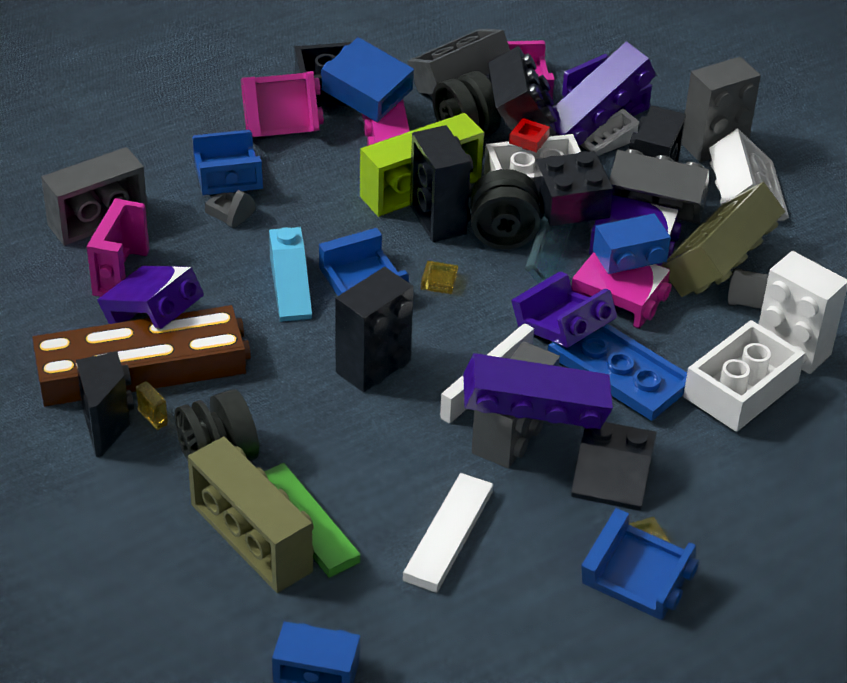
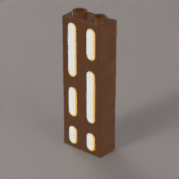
[32,305,251,407]

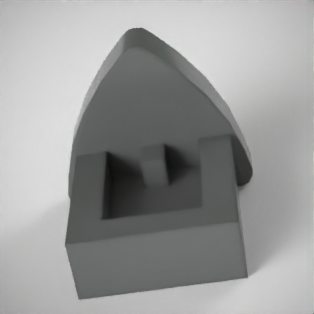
[205,190,255,228]
[728,268,769,309]

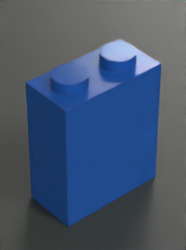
[321,37,414,122]

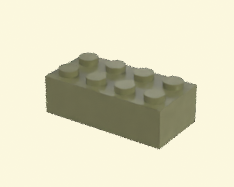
[661,182,786,297]
[188,436,314,593]

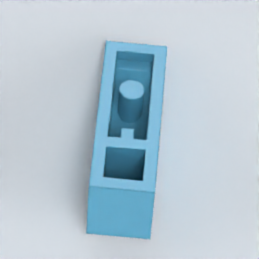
[269,227,312,322]

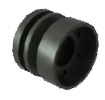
[175,389,259,461]

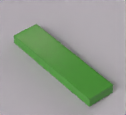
[264,463,360,578]

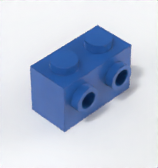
[593,213,671,274]
[272,621,360,683]

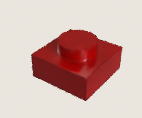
[509,118,550,153]

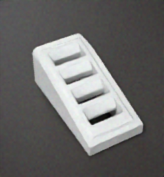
[581,109,639,156]

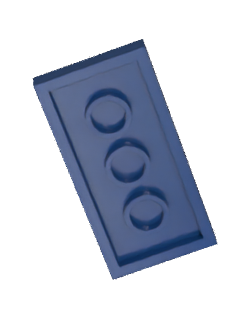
[548,324,687,421]

